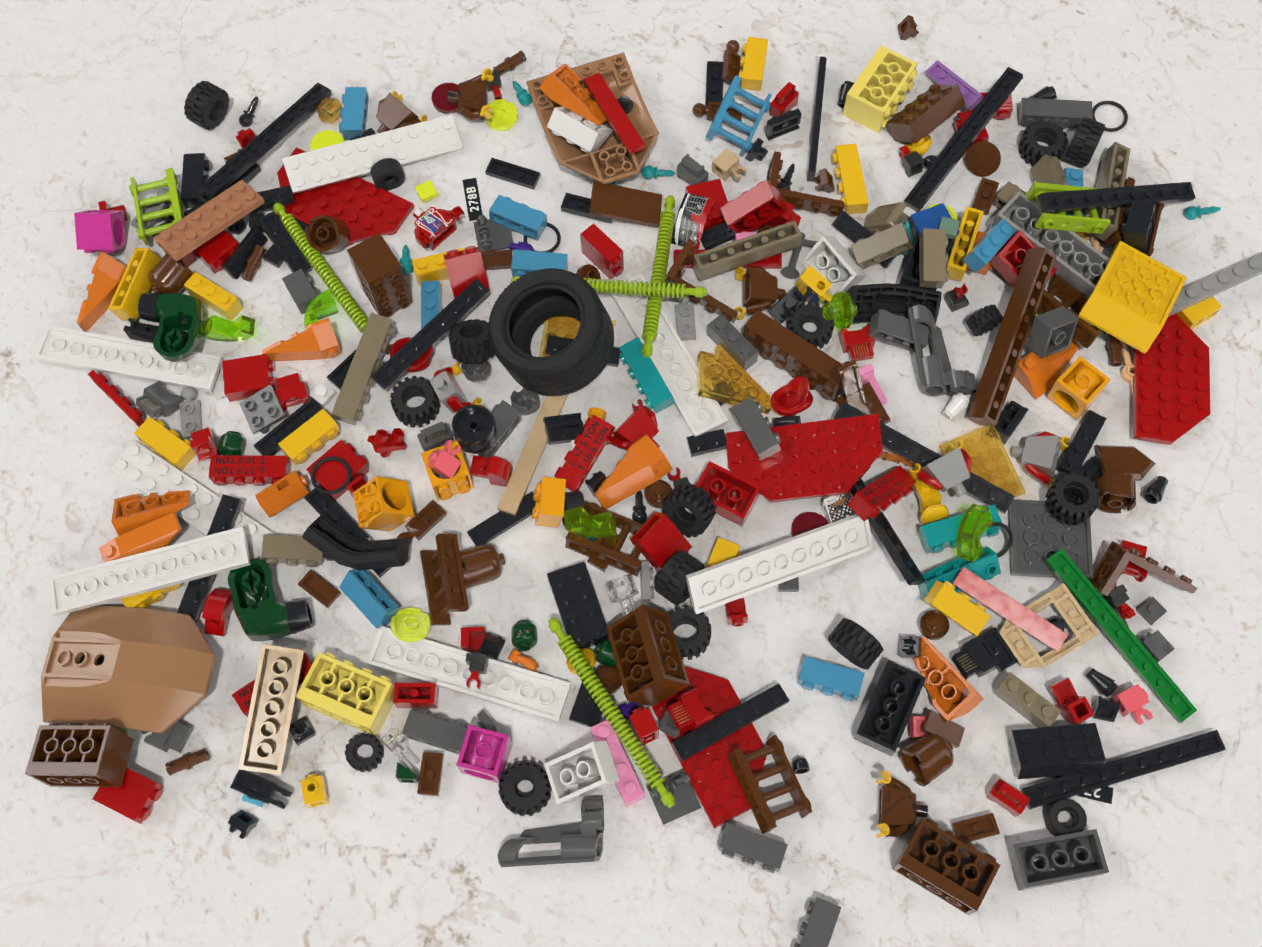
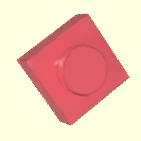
[909,716,929,738]

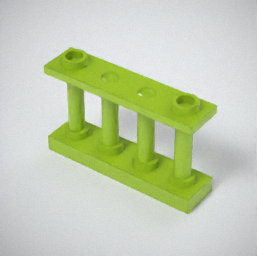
[129,168,185,246]
[1026,182,1111,234]

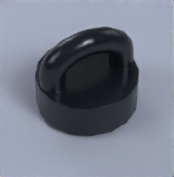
[617,96,633,114]

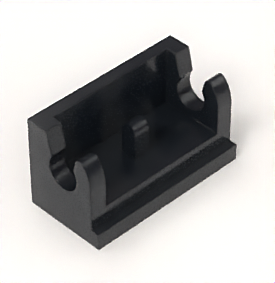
[123,318,159,343]
[987,401,1029,445]

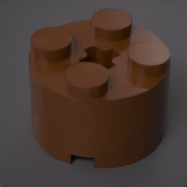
[306,215,349,253]
[1095,471,1136,514]

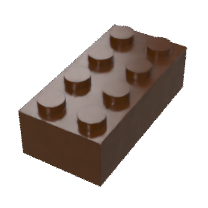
[887,83,965,143]

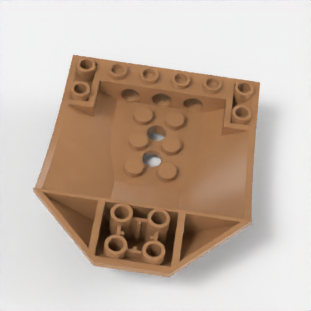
[526,52,660,185]
[41,606,216,734]

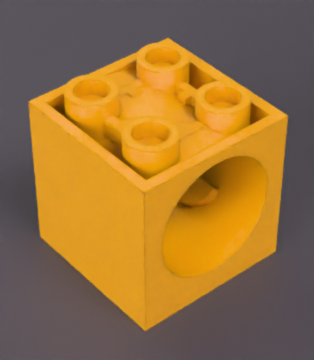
[1047,356,1111,420]
[421,440,474,501]
[353,476,414,532]

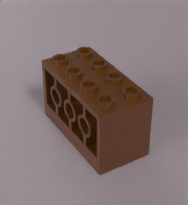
[347,233,413,317]
[607,605,690,707]
[25,723,134,788]
[892,819,1000,915]

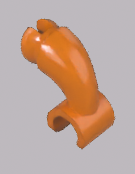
[508,649,539,672]

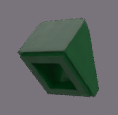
[396,762,419,783]

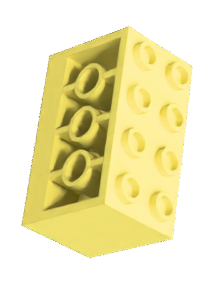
[843,46,918,133]
[296,652,394,737]

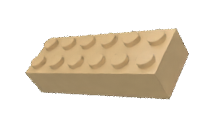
[238,643,305,775]

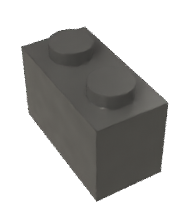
[282,269,321,315]

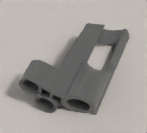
[908,304,977,397]
[497,798,604,867]

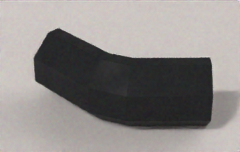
[842,283,942,326]
[302,514,409,570]

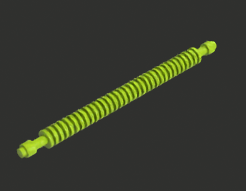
[641,195,675,358]
[272,203,368,333]
[511,276,707,299]
[548,617,676,808]

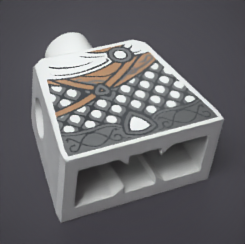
[821,492,856,524]

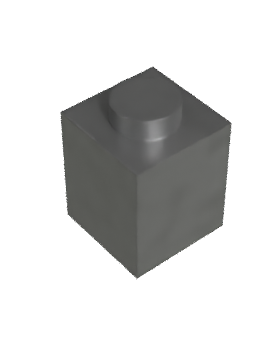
[1140,630,1175,662]

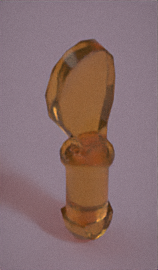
[880,452,916,468]

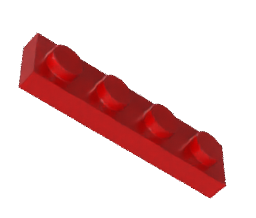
[87,370,144,427]

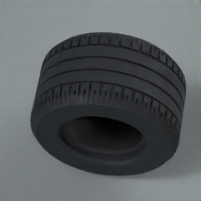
[488,268,614,396]

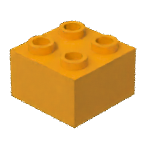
[532,477,566,528]

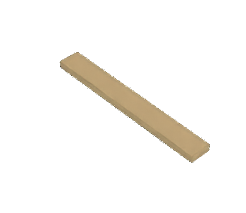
[497,394,569,516]

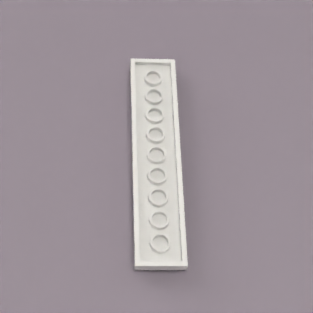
[282,114,463,194]
[611,274,729,437]
[34,325,223,393]
[109,440,276,561]
[686,514,874,614]
[49,526,251,616]
[367,626,571,723]

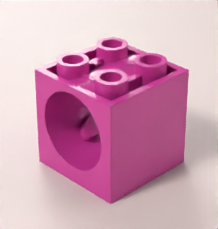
[74,210,126,254]
[456,725,513,783]

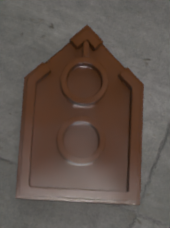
[1096,445,1156,481]

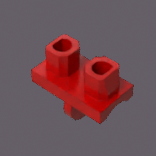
[367,428,407,458]

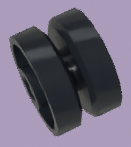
[452,404,497,454]

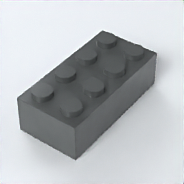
[1007,829,1109,891]

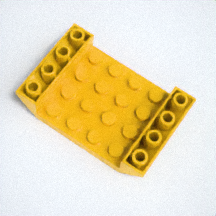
[1078,240,1187,354]

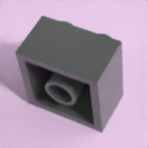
[1026,306,1079,359]

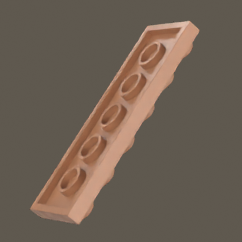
[153,180,265,262]

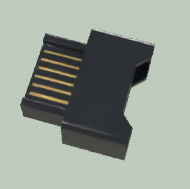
[951,635,1000,679]

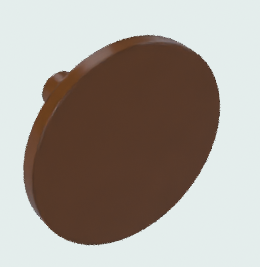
[965,141,1001,177]

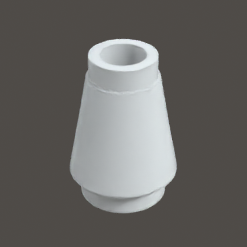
[942,392,970,420]

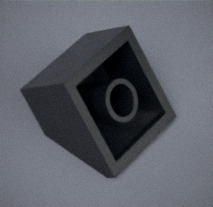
[1121,201,1155,254]

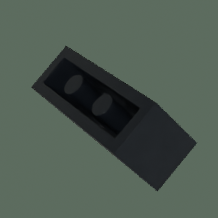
[181,153,212,208]

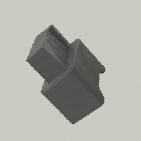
[677,154,709,185]
[136,381,181,418]
[417,422,454,452]
[144,718,193,753]

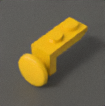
[907,468,949,525]

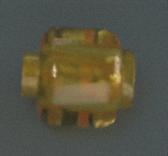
[317,97,342,124]

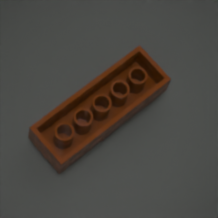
[743,309,843,402]

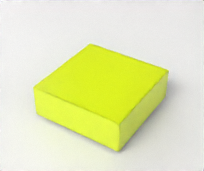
[415,180,438,203]

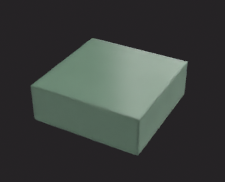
[939,216,960,239]

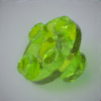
[822,292,857,329]

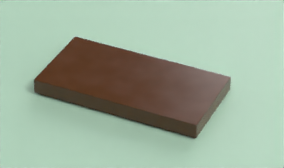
[589,181,662,228]

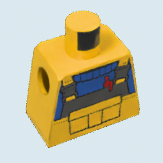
[794,265,836,307]

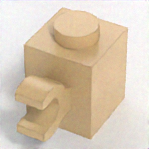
[712,149,746,181]

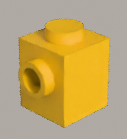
[300,774,329,808]

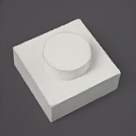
[309,382,336,408]

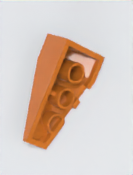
[539,63,607,126]
[77,252,127,332]
[261,318,342,362]
[1014,338,1080,400]
[594,434,673,509]
[111,490,191,536]
[99,512,182,563]
[913,636,984,722]

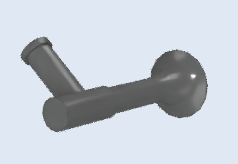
[781,232,818,279]

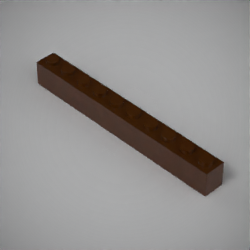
[967,247,1057,426]

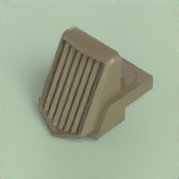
[864,202,914,234]

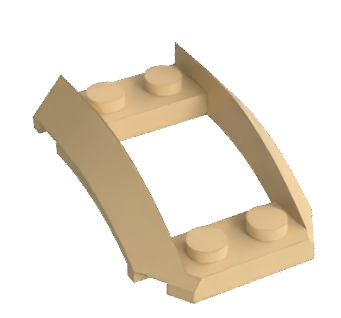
[1000,583,1100,668]

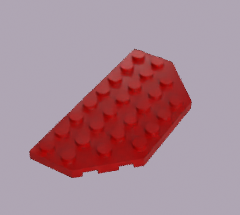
[277,147,414,246]
[1133,314,1211,445]
[726,414,883,503]
[651,666,767,829]

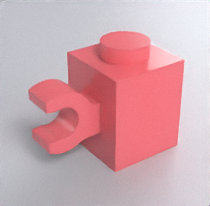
[427,440,462,479]
[1113,684,1153,725]

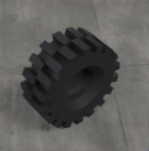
[787,302,835,349]
[498,760,552,817]

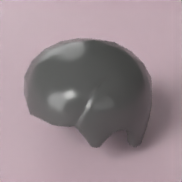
[461,361,491,382]
[510,388,540,416]

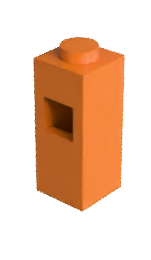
[255,470,309,518]

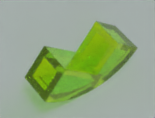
[304,289,339,330]
[203,315,255,342]
[957,504,994,562]
[564,506,617,538]

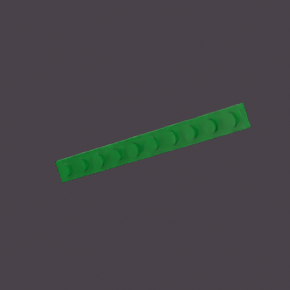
[1045,549,1197,723]

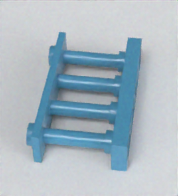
[705,75,772,157]

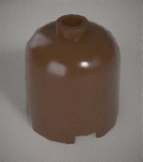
[148,253,193,294]
[459,544,505,589]
[900,734,954,787]

